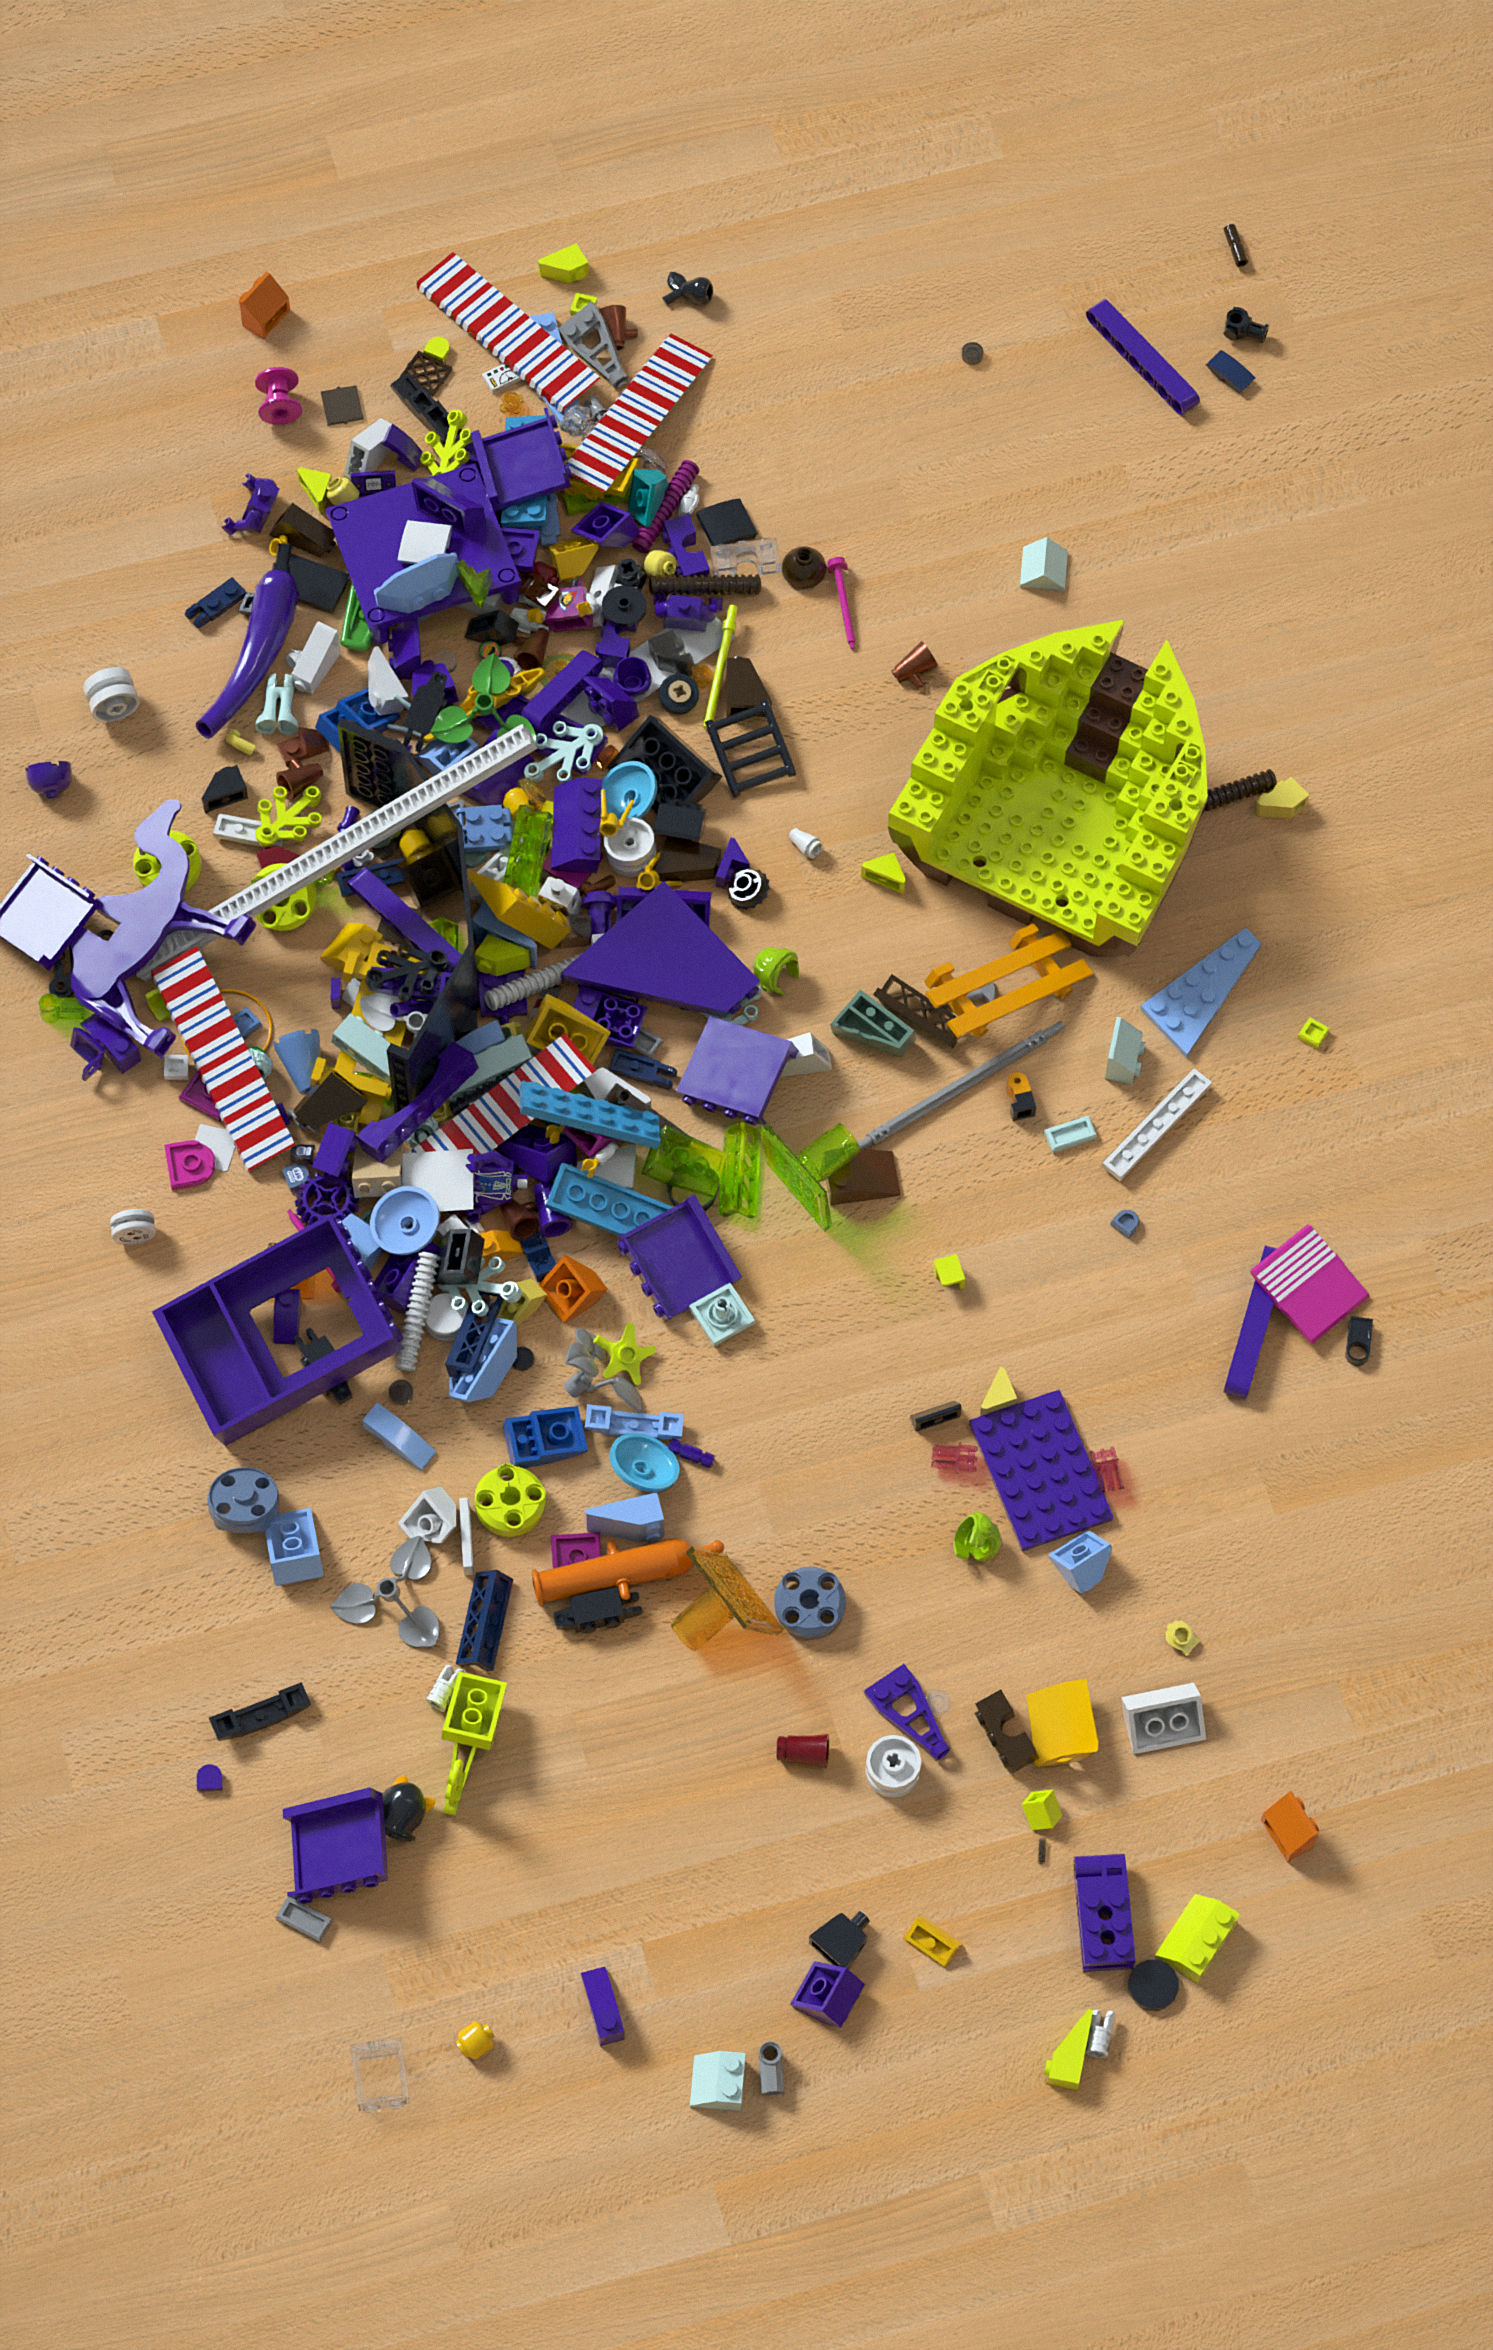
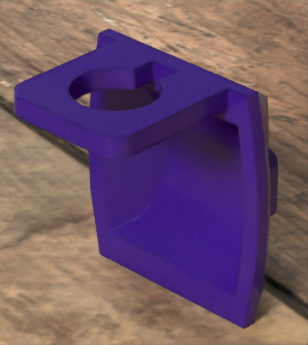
[70,1027,105,1081]

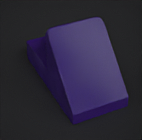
[716,837,750,889]

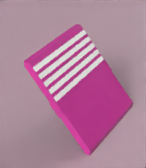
[1250,1224,1370,1344]

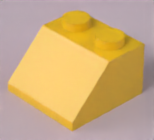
[320,923,385,981]

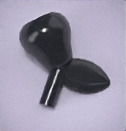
[662,272,713,306]

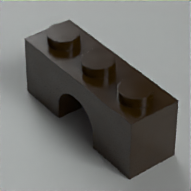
[974,1689,1039,1773]

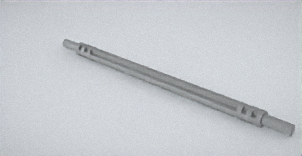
[849,1021,1065,1149]

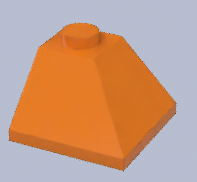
[539,1255,608,1323]

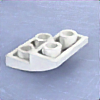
[398,520,452,564]

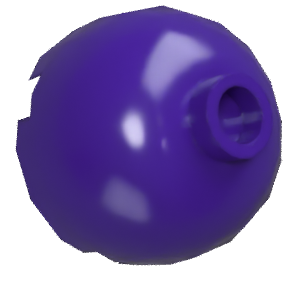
[25,761,72,799]

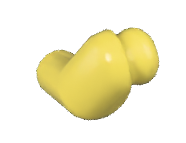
[226,729,256,756]

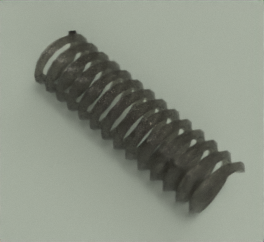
[1038,1837,1046,1864]

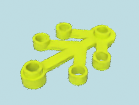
[420,410,473,476]
[255,786,322,847]

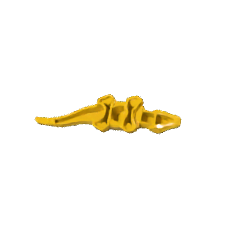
[424,668,546,741]

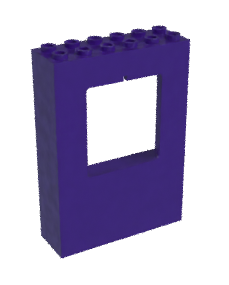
[152,1214,404,1446]

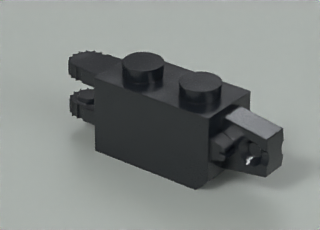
[403,671,448,753]
[292,1328,353,1405]
[554,1587,643,1634]

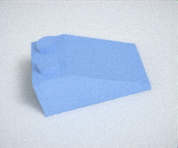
[472,900,538,970]
[585,1492,664,1543]
[265,1508,324,1586]

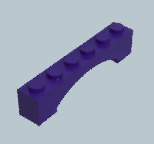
[356,1041,479,1163]

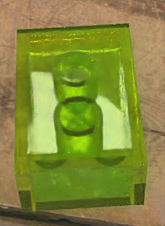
[641,1125,729,1197]

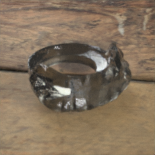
[371,831,403,860]

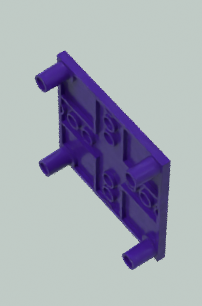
[325,464,522,644]

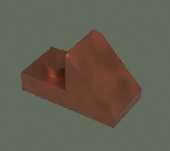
[278,727,329,766]

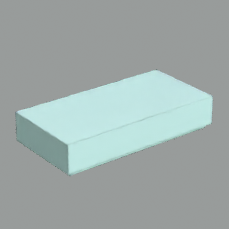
[1044,1116,1097,1153]

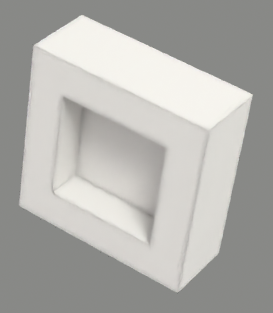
[164,1055,189,1080]

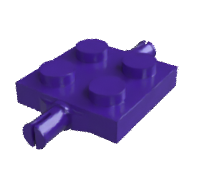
[477,970,528,1026]

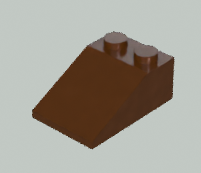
[823,1148,901,1205]

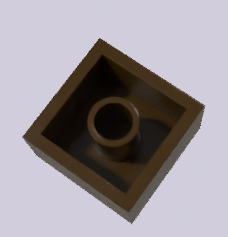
[396,844,462,909]

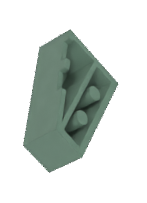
[830,989,916,1057]

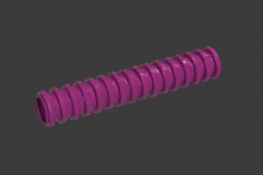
[631,460,700,553]

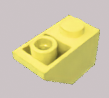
[1255,777,1310,819]

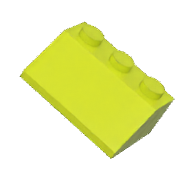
[1155,1894,1240,1984]

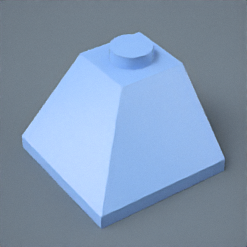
[1048,1530,1112,1594]

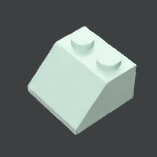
[1105,1017,1146,1084]
[690,2051,746,2111]

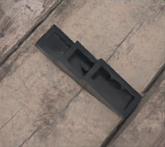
[390,372,462,445]

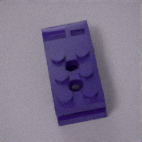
[1073,1854,1136,1972]

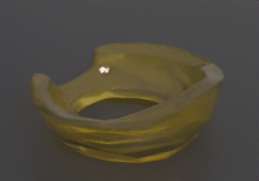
[518,777,546,809]

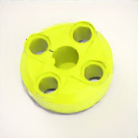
[133,830,202,892]
[250,863,317,931]
[474,1463,546,1537]

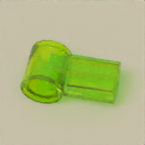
[38,993,86,1023]

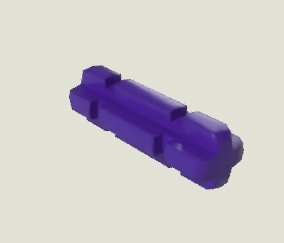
[668,1439,715,1468]

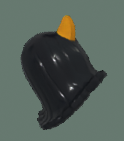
[383,1775,436,1842]

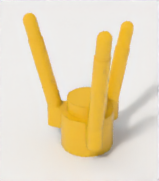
[600,789,634,837]
[636,852,682,890]

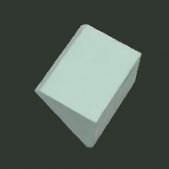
[1020,537,1068,591]

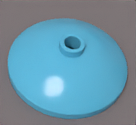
[602,761,657,820]
[609,1433,680,1492]

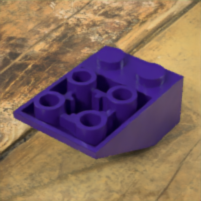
[573,985,648,1048]

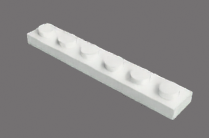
[1102,1068,1212,1181]

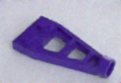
[864,1664,951,1761]

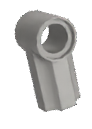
[758,2041,784,2096]

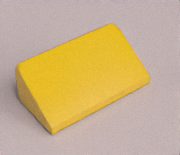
[904,1915,962,1967]

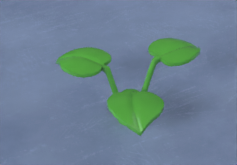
[431,653,536,744]

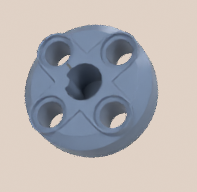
[208,1467,280,1533]
[774,1567,846,1639]

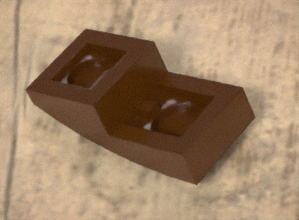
[518,571,562,611]

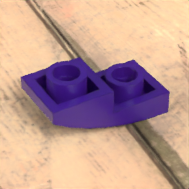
[382,424,423,471]

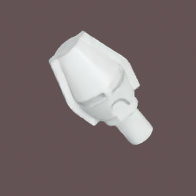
[678,484,700,517]
[510,608,549,634]

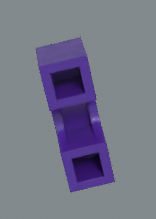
[661,514,710,577]
[595,603,638,668]

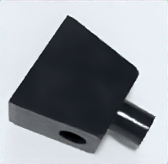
[809,1911,870,1969]

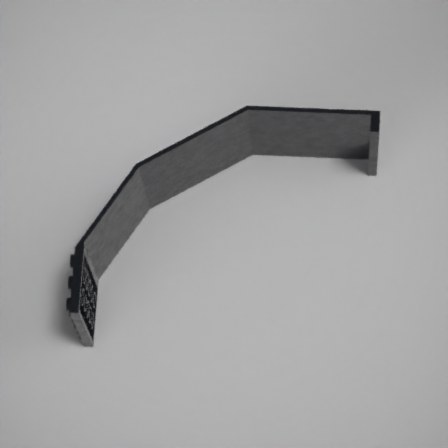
[337,718,480,1113]

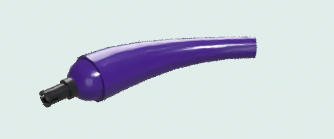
[196,543,300,739]

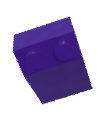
[497,1124,577,1182]

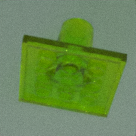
[760,1123,861,1232]

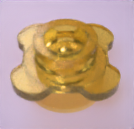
[500,392,523,414]
[689,664,715,688]

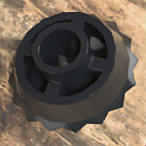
[728,869,770,910]

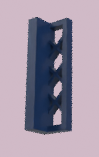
[445,1291,504,1379]
[456,1570,513,1671]

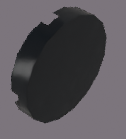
[1128,1960,1179,2011]

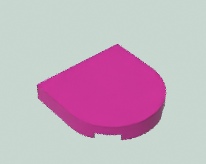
[164,1140,216,1190]

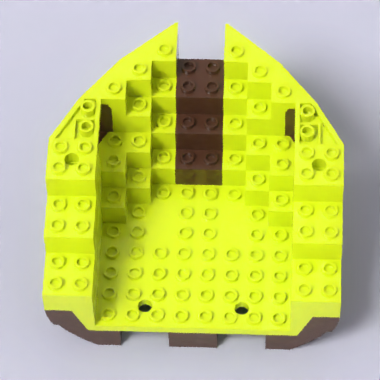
[888,620,1208,957]

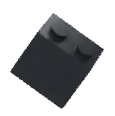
[653,798,707,841]

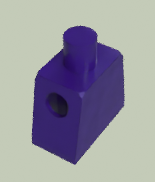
[412,660,459,705]

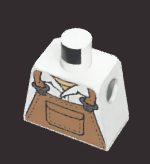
[537,877,583,917]

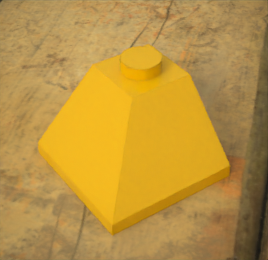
[547,537,599,582]

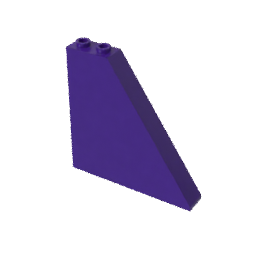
[560,881,760,1018]

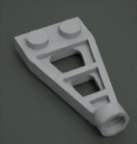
[558,301,628,388]

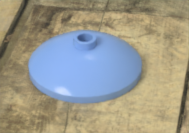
[370,1186,440,1255]

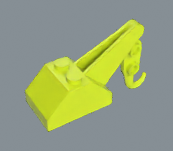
[441,1672,507,1816]

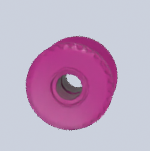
[255,367,302,425]

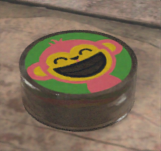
[479,641,502,661]

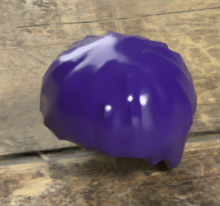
[613,657,652,698]

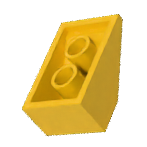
[525,994,611,1065]

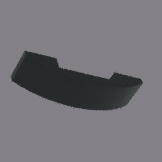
[209,1682,311,1741]

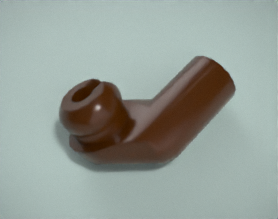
[581,875,616,897]

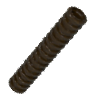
[649,574,761,596]
[1203,769,1277,812]

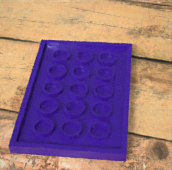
[969,1389,1114,1552]

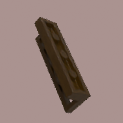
[873,974,960,1048]

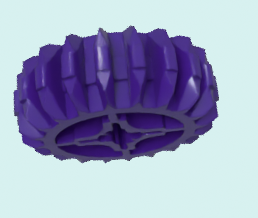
[295,1172,360,1226]

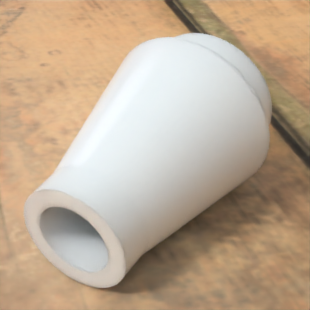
[788,828,823,858]

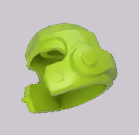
[753,947,799,995]
[953,1512,1002,1561]

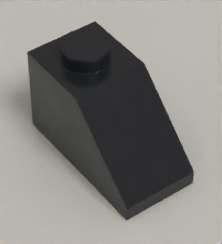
[465,609,519,646]
[201,765,248,813]

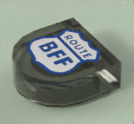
[290,1144,315,1165]

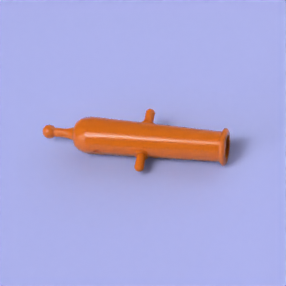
[531,1538,724,1607]

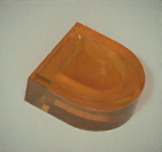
[597,745,619,771]

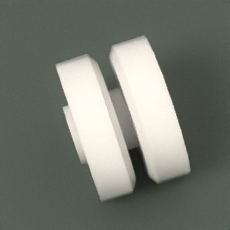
[83,667,140,722]
[604,818,657,877]
[865,1735,921,1798]

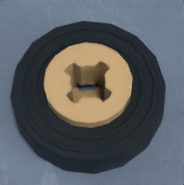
[658,673,699,715]

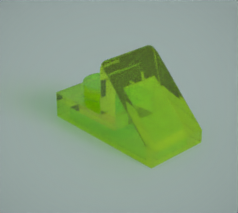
[456,559,492,608]

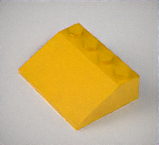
[467,871,571,950]

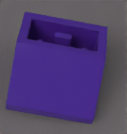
[583,676,639,732]
[312,1122,358,1177]

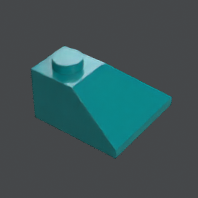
[627,469,668,527]

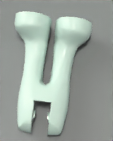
[255,673,299,735]

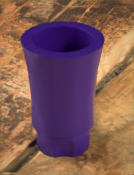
[533,1181,573,1237]

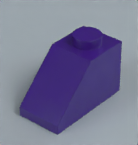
[273,1289,302,1345]

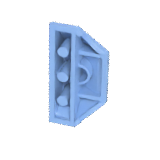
[374,553,460,613]
[449,1318,517,1402]

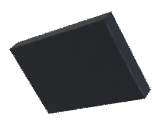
[289,553,350,614]

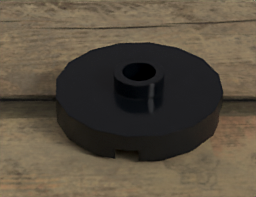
[601,585,647,628]

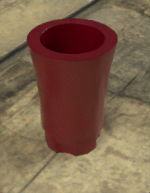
[776,1734,829,1769]

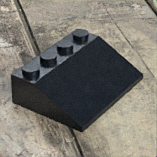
[607,715,723,814]

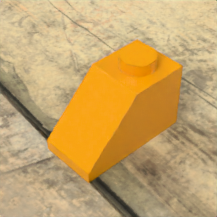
[479,1230,524,1269]

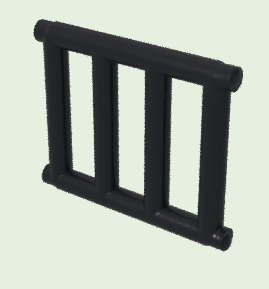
[705,699,796,798]

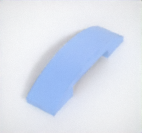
[585,1404,684,1440]

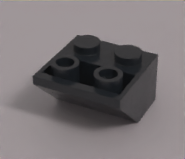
[433,1229,485,1285]

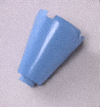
[273,1029,321,1095]

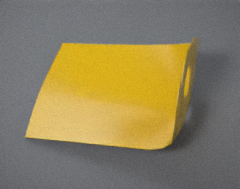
[1026,1679,1098,1768]

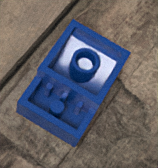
[315,688,400,753]
[503,1406,588,1469]

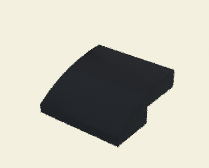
[696,498,758,549]

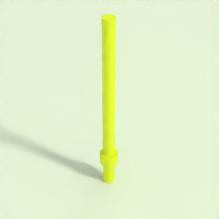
[703,605,738,730]

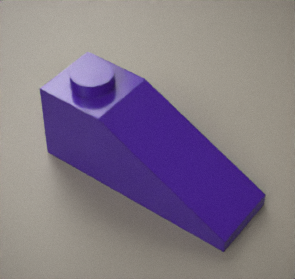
[80,1013,141,1074]
[581,1967,625,2046]

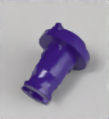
[581,891,617,940]

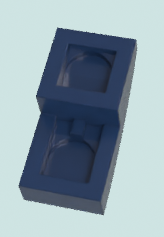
[1206,350,1255,394]
[520,1232,556,1283]

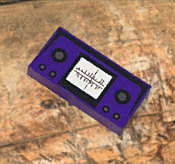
[350,470,396,496]

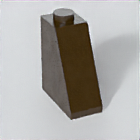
[269,503,336,557]
[726,656,772,717]
[654,836,722,882]
[294,1067,368,1130]

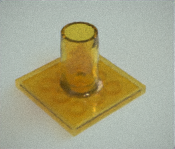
[671,1546,784,1651]

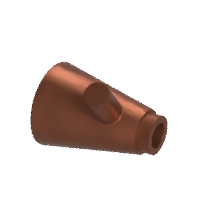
[599,305,638,351]
[514,628,550,671]
[891,641,938,689]
[276,758,323,800]
[500,1199,539,1241]

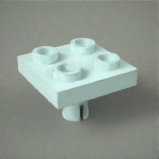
[689,1283,755,1347]

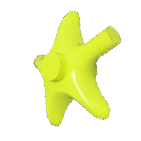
[593,1322,657,1386]

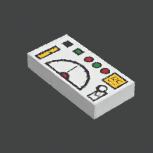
[482,363,522,393]

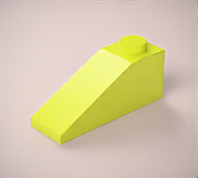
[1044,2009,1093,2090]

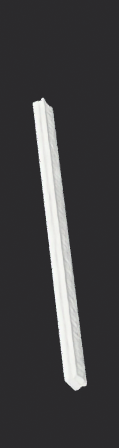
[136,724,537,982]

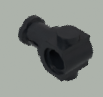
[1224,307,1270,343]
[616,558,647,591]

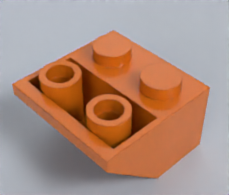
[239,271,290,339]
[1261,1791,1319,1863]

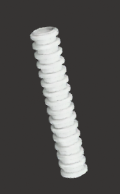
[485,952,583,1011]
[394,1252,440,1372]

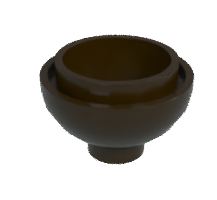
[782,546,827,588]

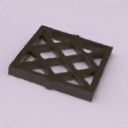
[399,350,453,396]

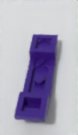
[369,966,452,1000]

